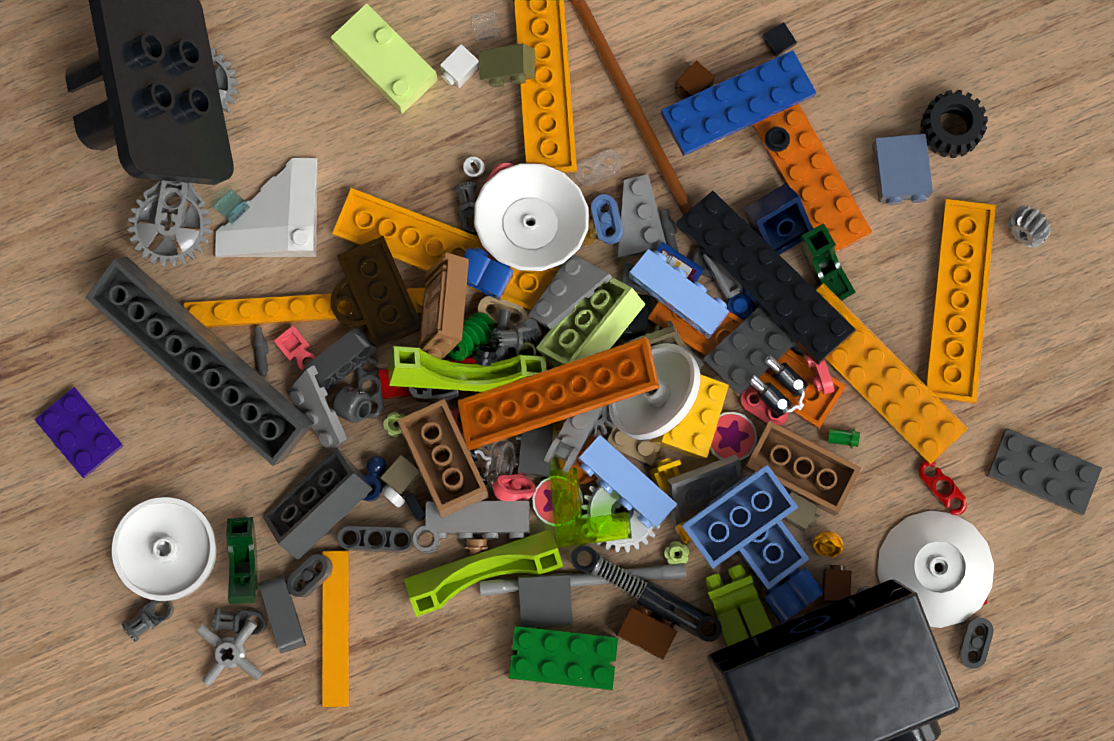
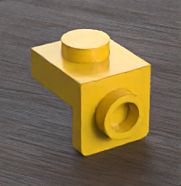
[649,457,681,496]

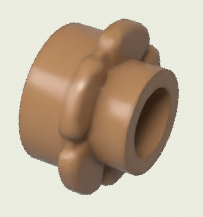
[463,538,489,555]

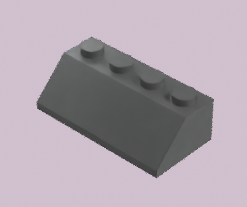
[263,447,372,559]

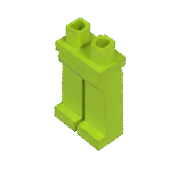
[705,564,772,647]

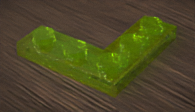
[549,468,632,548]

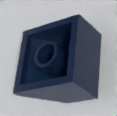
[743,183,813,255]

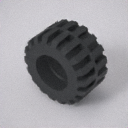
[920,90,988,158]

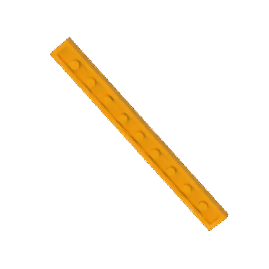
[184,287,426,328]

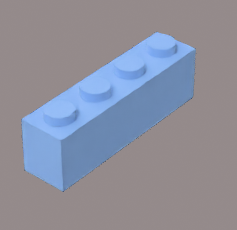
[629,249,729,339]
[579,435,677,529]

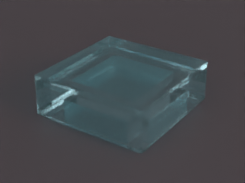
[214,189,250,224]

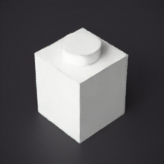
[440,44,479,88]

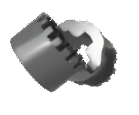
[454,182,477,235]
[491,319,541,352]
[121,600,174,642]
[213,608,267,635]

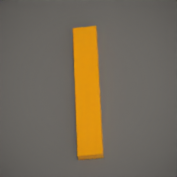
[322,551,349,707]

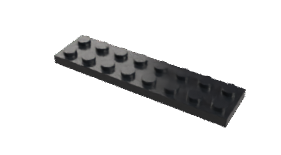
[676,190,856,365]

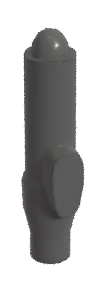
[659,209,679,252]
[253,327,269,377]

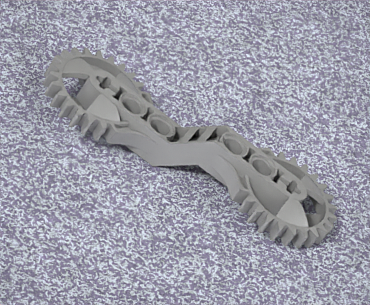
[127,48,239,268]

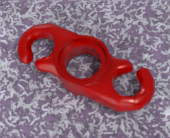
[918,460,967,516]

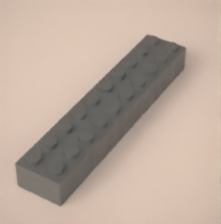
[85,257,314,466]

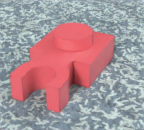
[274,326,316,372]

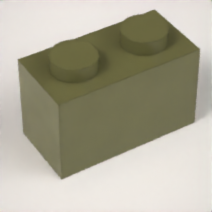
[479,43,535,87]

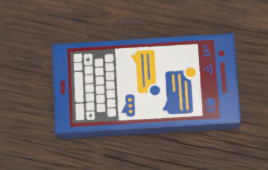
[656,242,705,284]

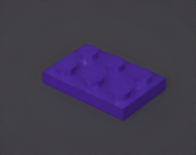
[35,387,124,478]

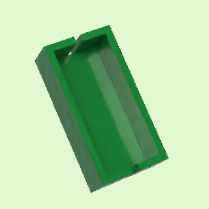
[509,626,618,691]

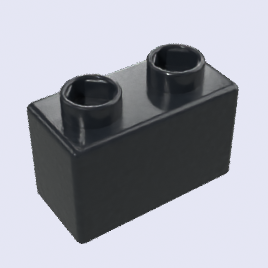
[707,579,960,741]

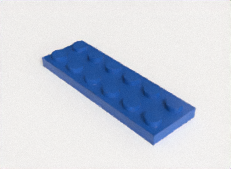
[660,50,817,156]

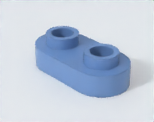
[591,194,623,245]

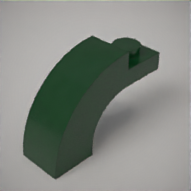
[800,223,856,301]
[226,517,258,604]

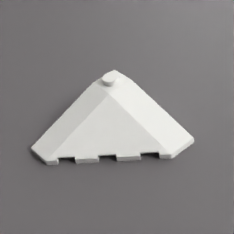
[215,158,318,257]

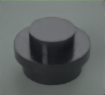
[765,127,790,152]
[472,345,498,366]

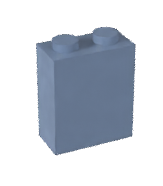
[872,134,933,205]

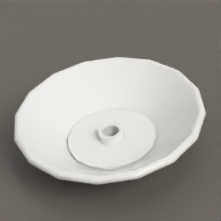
[474,163,589,271]
[877,510,994,628]

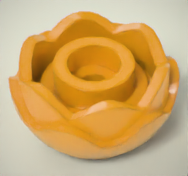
[812,530,844,558]

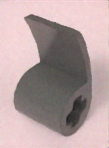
[409,387,460,403]

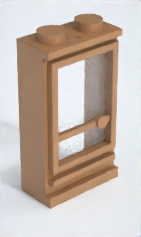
[419,252,469,359]

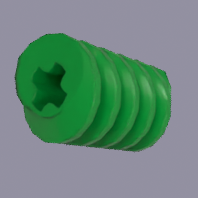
[448,312,496,361]

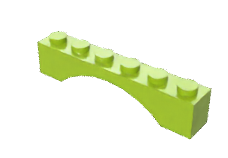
[388,346,546,392]
[404,529,563,617]

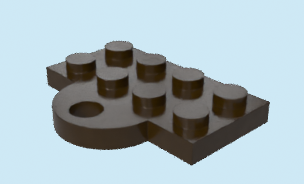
[331,236,421,349]

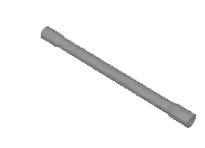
[480,563,686,596]

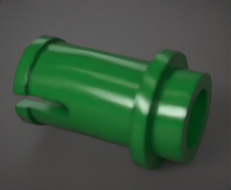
[828,428,860,449]

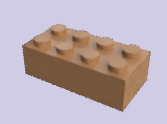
[397,399,488,519]
[744,421,861,516]

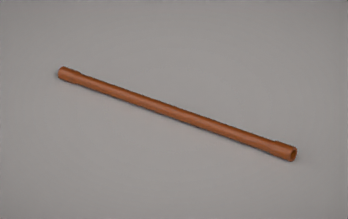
[570,0,693,215]

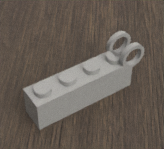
[544,406,605,473]
[413,501,530,554]

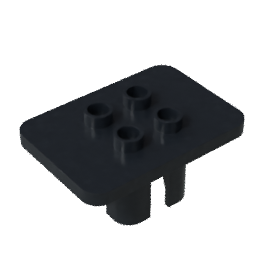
[65,0,234,185]

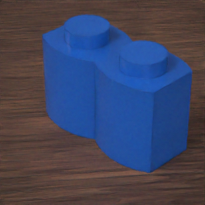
[463,247,513,301]
[763,568,824,624]

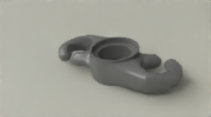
[356,356,384,418]

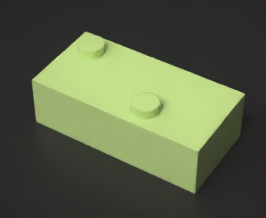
[331,3,438,114]
[536,278,645,367]

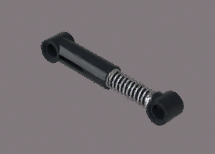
[570,545,722,642]

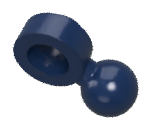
[363,455,387,502]

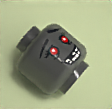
[333,386,371,423]

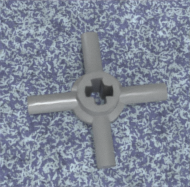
[196,619,263,686]

